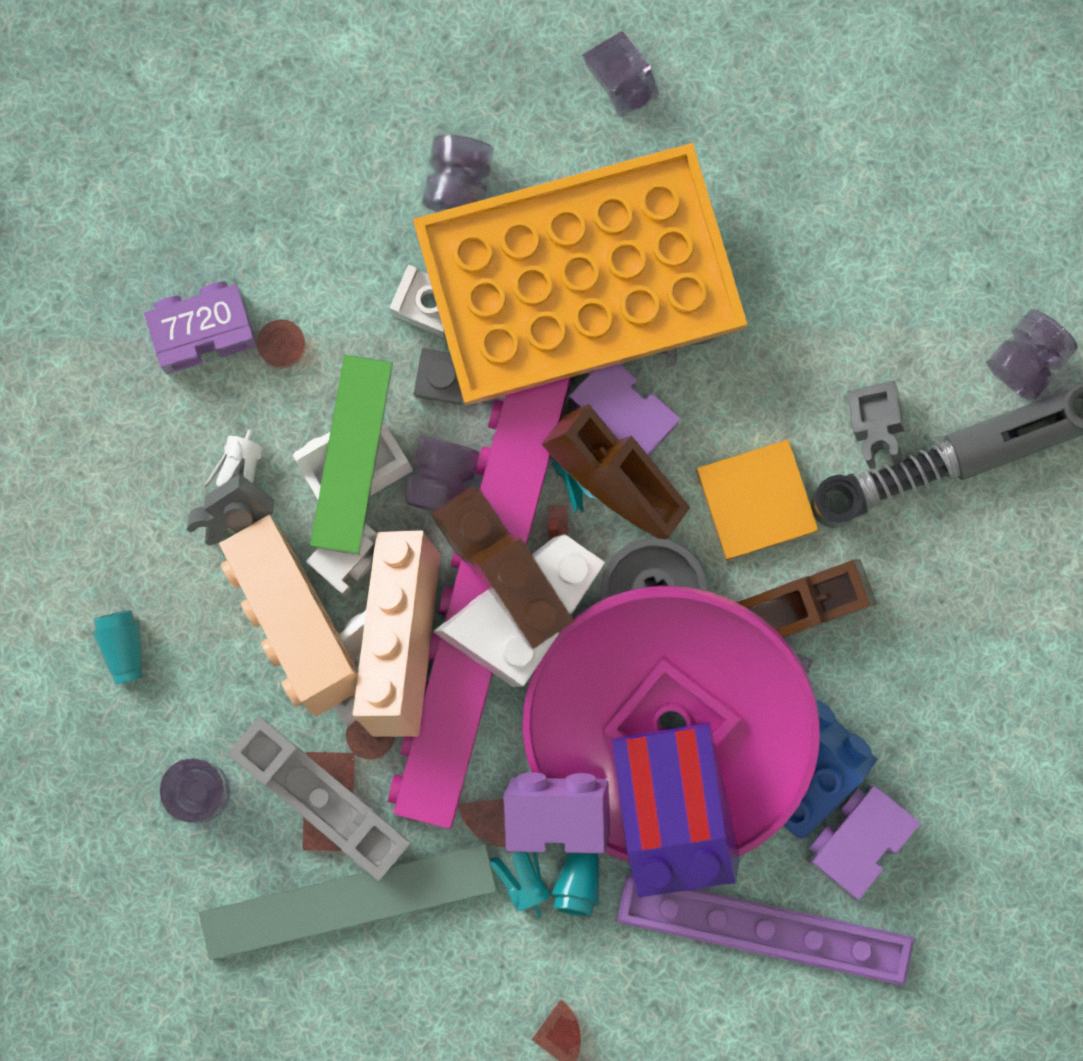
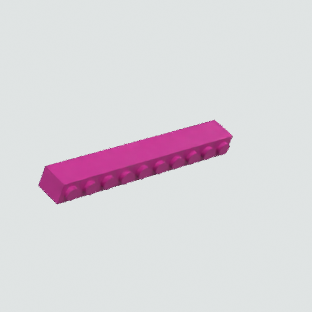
[387,377,572,829]

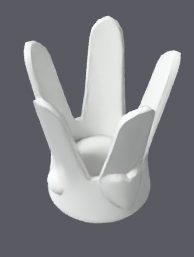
[202,429,264,487]

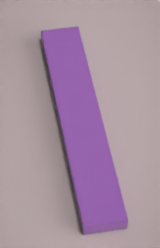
[616,874,915,986]

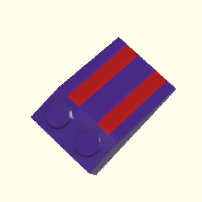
[612,723,740,898]

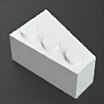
[433,534,605,687]

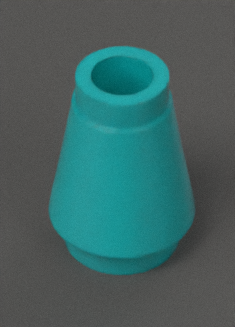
[92,610,143,684]
[551,852,599,917]

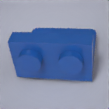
[783,700,878,838]

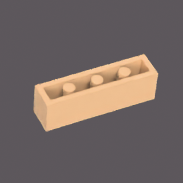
[219,514,358,717]
[353,531,441,737]

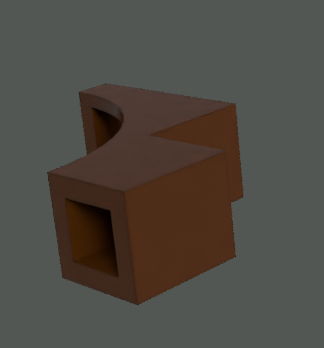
[430,487,574,649]

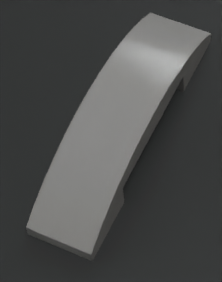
[227,716,411,881]

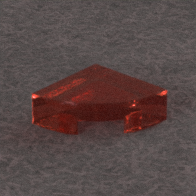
[548,506,568,542]
[459,799,506,847]
[532,999,581,1061]

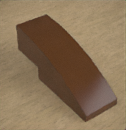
[541,404,690,539]
[736,559,877,638]

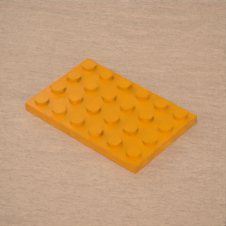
[413,143,747,406]

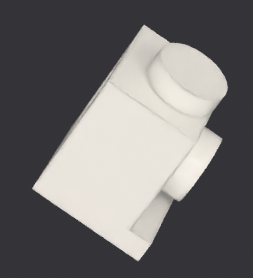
[390,264,445,338]
[306,523,376,598]

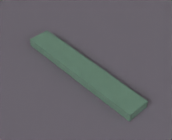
[199,843,497,960]

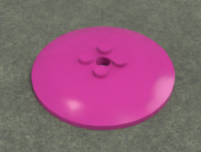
[522,586,820,862]

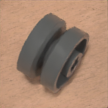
[599,538,708,602]

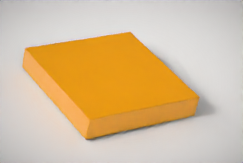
[696,439,818,561]

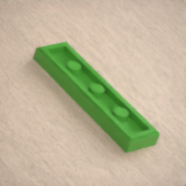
[310,354,393,555]

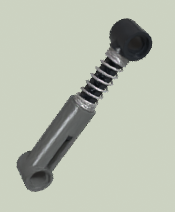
[811,382,1083,528]

